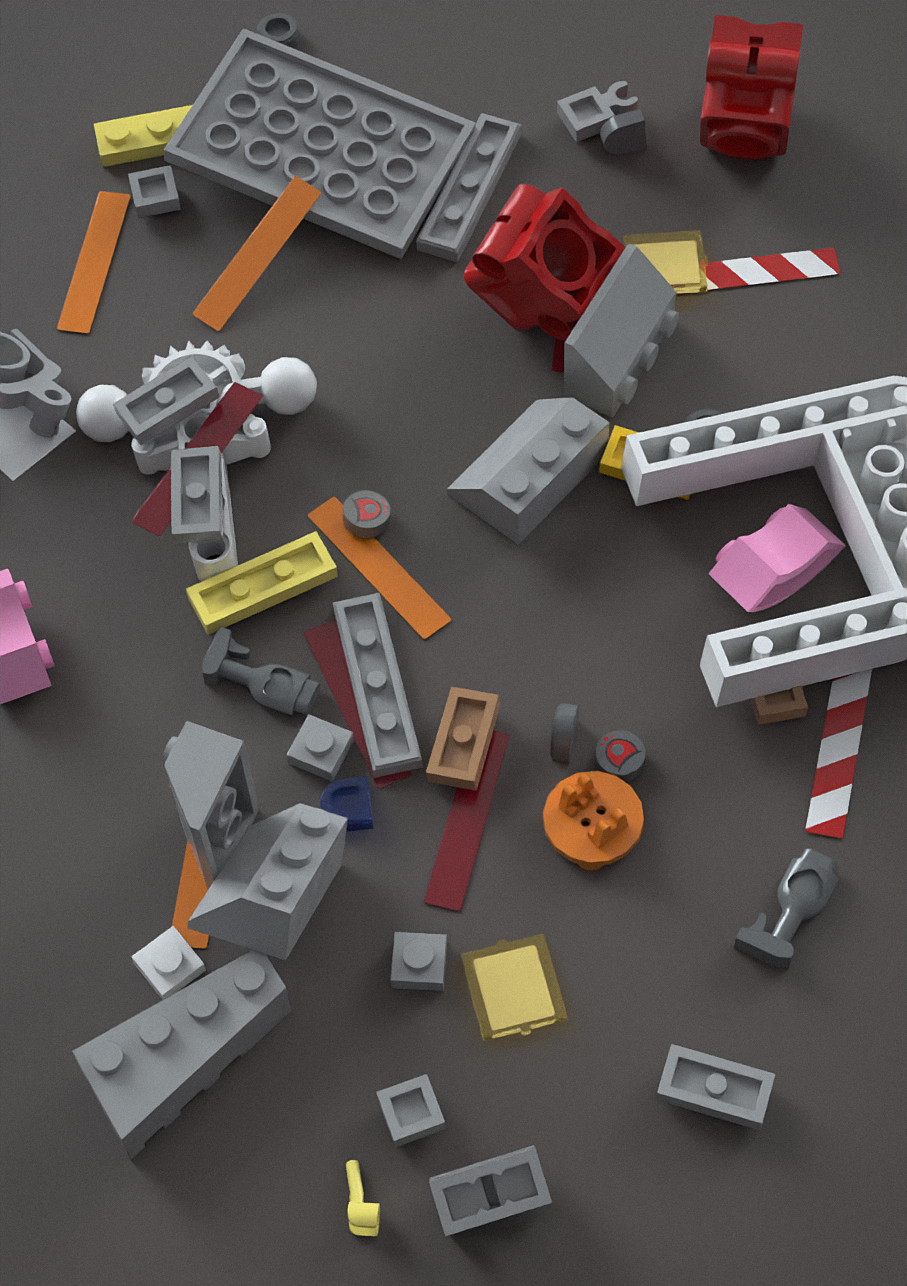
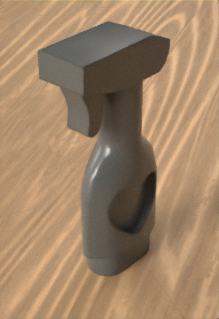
[202,627,320,716]
[734,848,839,968]

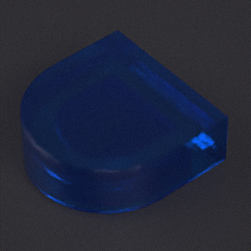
[320,776,374,832]

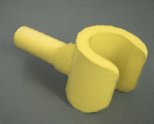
[345,1160,380,1236]

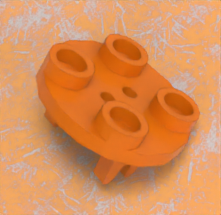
[543,771,644,871]

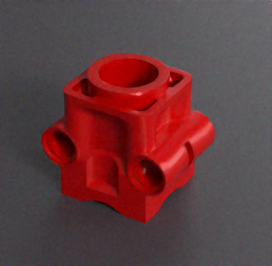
[700,15,804,159]
[464,184,626,341]

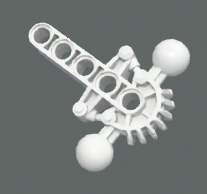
[76,341,317,582]

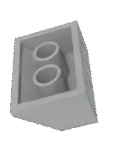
[564,243,679,418]
[447,397,609,545]
[162,721,259,889]
[188,803,348,960]

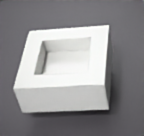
[131,926,206,1000]

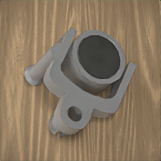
[0,328,71,437]

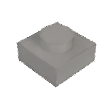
[128,165,181,218]
[287,714,354,782]
[391,932,447,991]
[376,1074,446,1148]

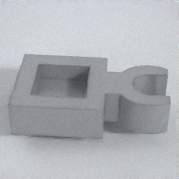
[557,81,638,142]

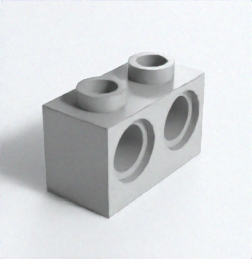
[429,1145,552,1236]

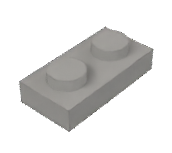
[113,356,219,446]
[171,446,223,543]
[656,1044,775,1131]

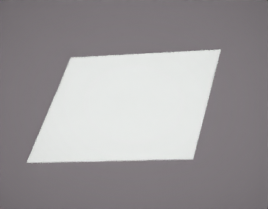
[0,406,76,481]

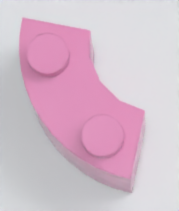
[708,504,846,612]
[0,569,55,704]

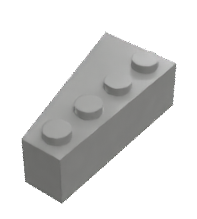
[72,950,292,1160]

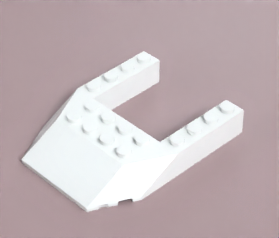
[621,376,907,707]

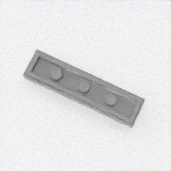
[416,113,522,263]
[333,593,423,778]

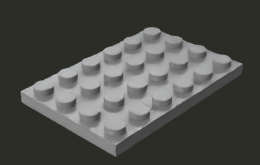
[164,28,476,259]

